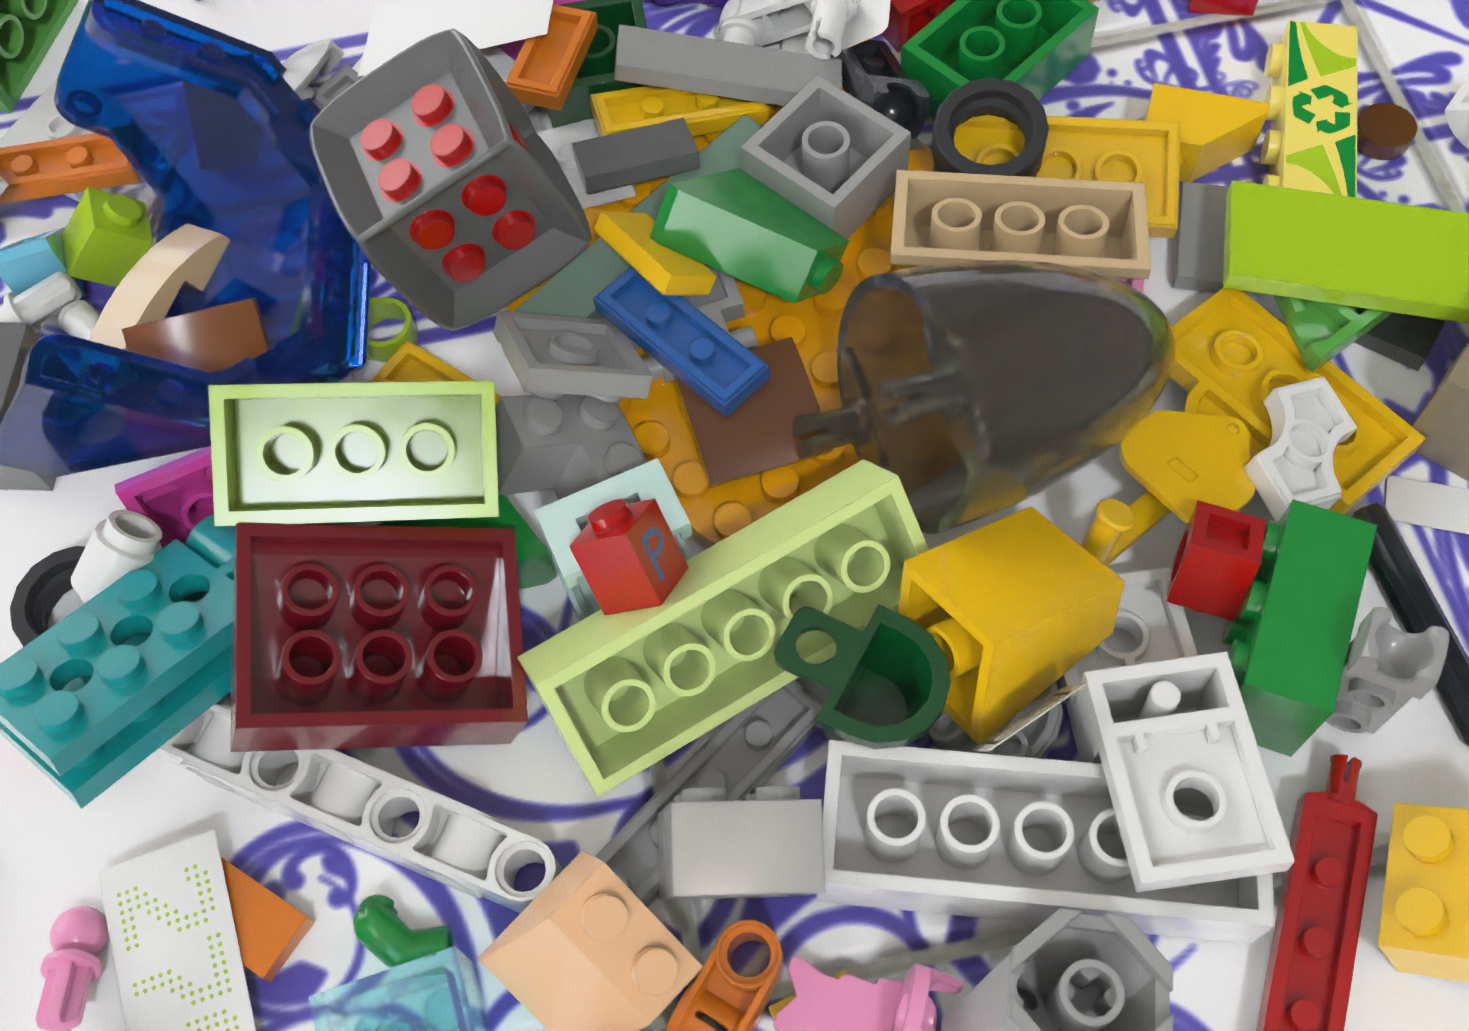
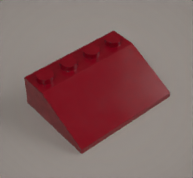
[231,523,528,752]

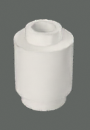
[71,510,162,603]

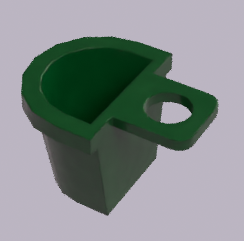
[774,604,951,749]

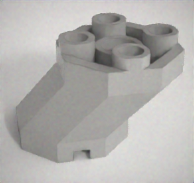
[940,908,1173,1031]

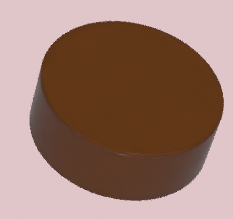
[1357,103,1417,160]

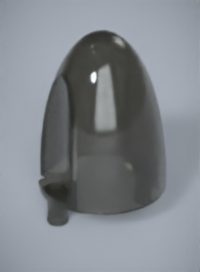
[793,260,1176,534]

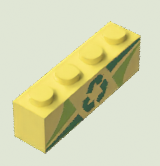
[1261,20,1358,198]

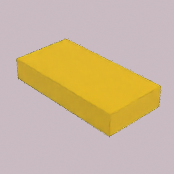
[594,211,717,296]

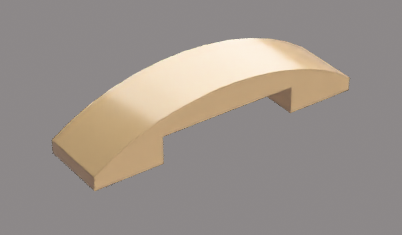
[73,223,231,450]

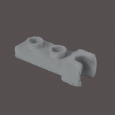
[1326,607,1449,734]

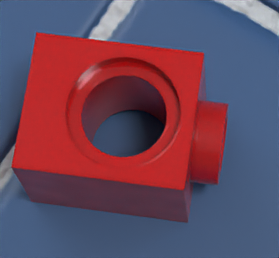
[1166,500,1266,622]

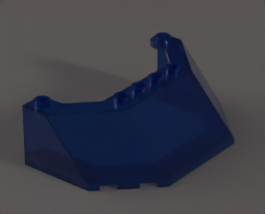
[0,0,371,477]

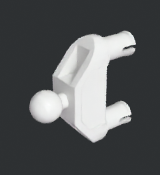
[717,0,860,60]

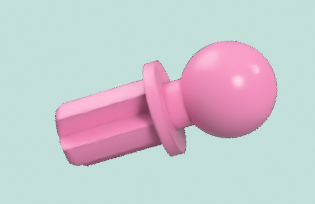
[35,906,109,1031]

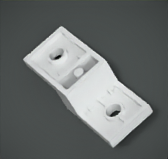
[1059,567,1295,893]

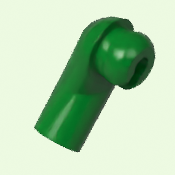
[353,894,454,968]

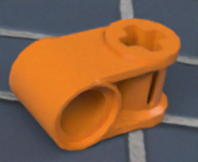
[665,920,785,1031]

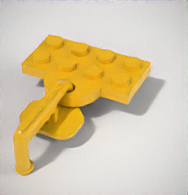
[1080,288,1426,566]

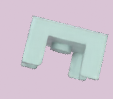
[534,458,693,621]

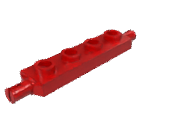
[1256,754,1378,1031]

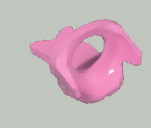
[773,956,964,1031]

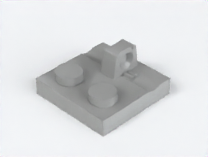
[493,311,653,402]

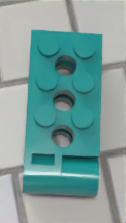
[0,514,236,809]

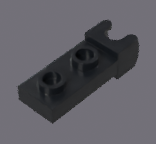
[830,39,930,139]

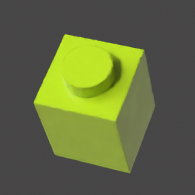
[62,187,153,287]

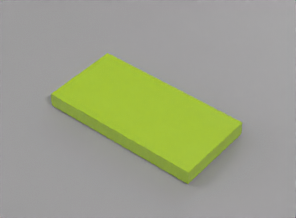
[1223,180,1469,323]

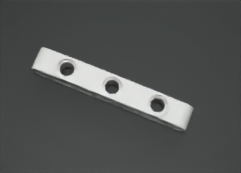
[155,703,563,913]

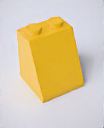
[898,506,1125,744]

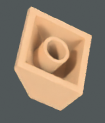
[477,850,703,1031]

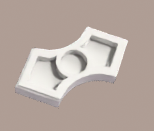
[1244,376,1358,522]

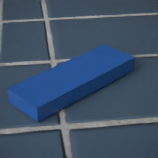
[593,266,770,418]

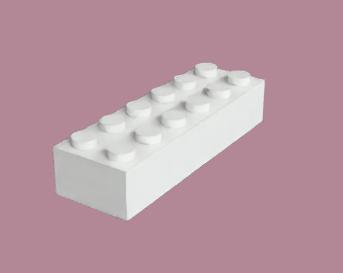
[817,740,1275,944]

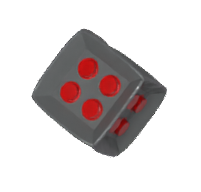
[309,28,591,331]

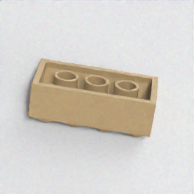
[890,170,1151,280]

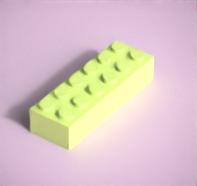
[517,459,929,797]

